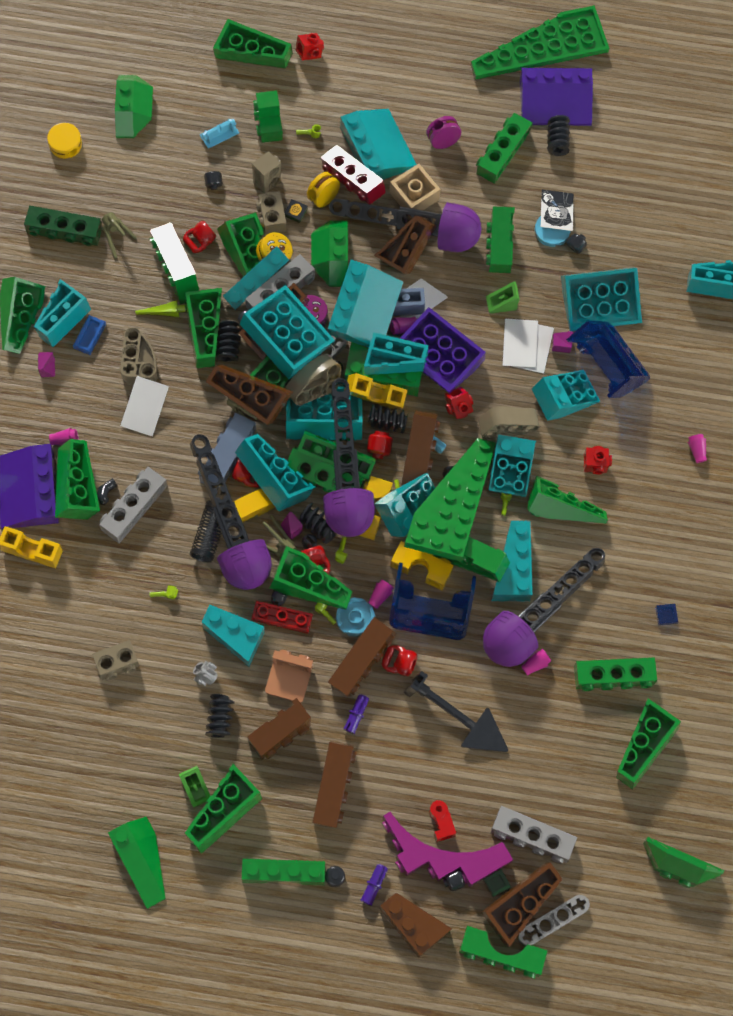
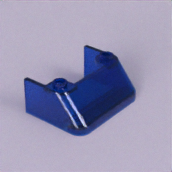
[566,320,650,398]
[389,562,476,640]

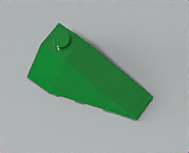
[217,213,263,277]
[0,277,46,354]
[528,476,608,524]
[269,546,353,610]

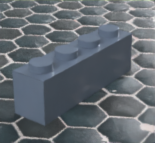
[393,288,425,316]
[198,413,256,491]

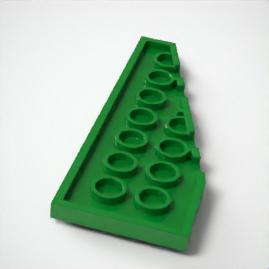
[471,5,610,80]
[404,438,496,562]

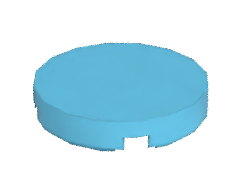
[534,216,571,247]
[336,597,375,637]

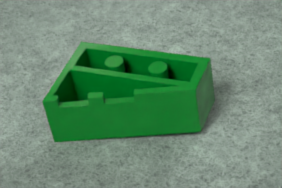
[486,206,515,273]

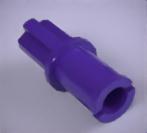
[343,694,369,734]
[360,864,388,906]

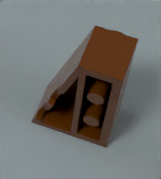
[374,216,436,274]
[247,698,311,760]
[379,893,452,958]

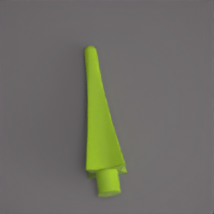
[135,300,186,317]

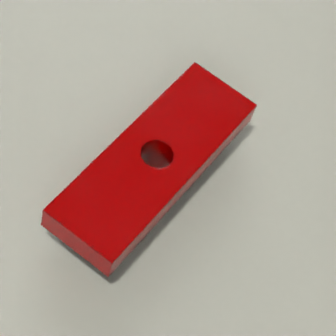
[251,601,313,634]

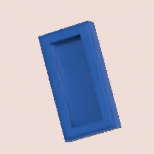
[73,315,106,355]

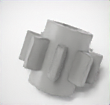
[193,661,218,686]

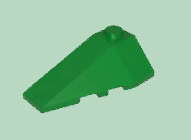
[108,816,166,909]

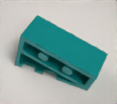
[686,260,733,299]
[34,279,91,347]
[364,332,429,375]
[202,604,265,667]

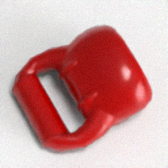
[183,221,216,253]
[231,458,259,488]
[301,545,331,575]
[381,645,418,676]

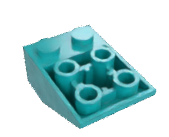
[532,370,600,421]
[488,434,536,497]
[374,473,435,537]

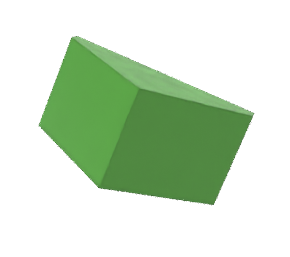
[486,282,520,313]
[179,766,210,807]

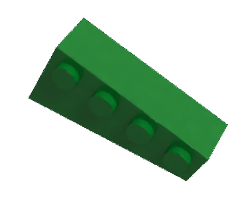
[185,288,222,368]
[55,439,100,520]
[433,537,510,582]

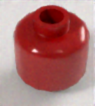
[367,431,393,460]

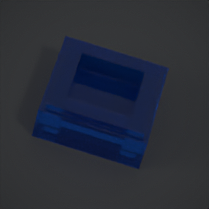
[655,604,678,626]

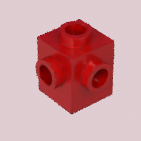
[295,33,324,60]
[444,387,474,419]
[584,446,612,475]

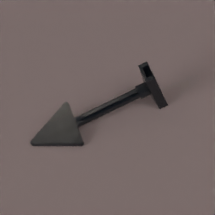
[403,671,508,752]

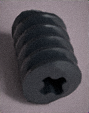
[547,115,570,156]
[216,320,241,362]
[368,403,409,434]
[299,502,337,544]
[205,694,235,738]

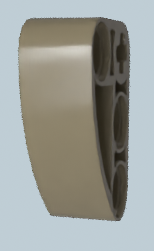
[120,327,158,384]
[285,354,341,405]
[478,407,540,439]

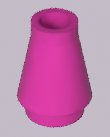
[389,316,417,336]
[49,428,79,445]
[687,434,707,463]
[368,579,394,609]
[521,649,551,676]

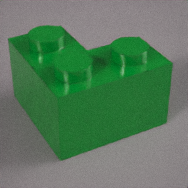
[253,90,283,143]

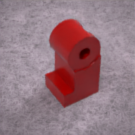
[429,800,456,843]

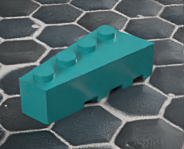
[235,434,315,511]
[491,521,533,602]

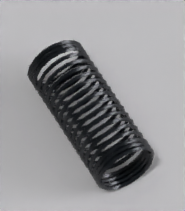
[189,500,229,562]

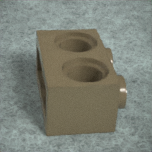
[252,151,281,193]
[256,191,287,235]
[92,640,139,681]

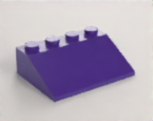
[520,68,593,126]
[400,307,486,393]
[0,444,59,530]

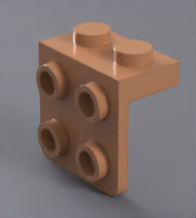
[265,650,313,703]

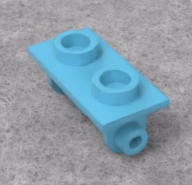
[200,119,239,149]

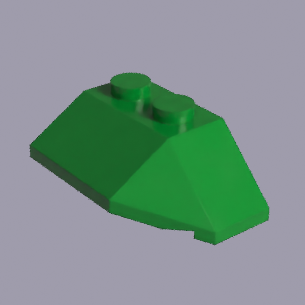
[115,75,153,138]
[311,220,348,287]
[643,837,725,888]

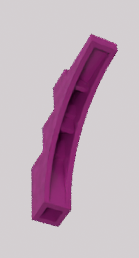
[382,811,513,887]

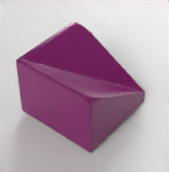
[552,331,573,353]
[38,352,55,377]
[281,512,303,540]

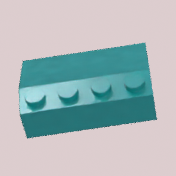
[340,109,417,180]
[328,260,403,347]
[561,267,642,331]
[240,285,335,379]
[286,387,363,440]

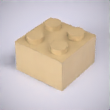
[389,164,441,219]

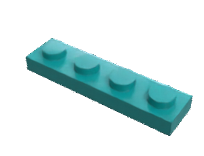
[223,246,289,310]

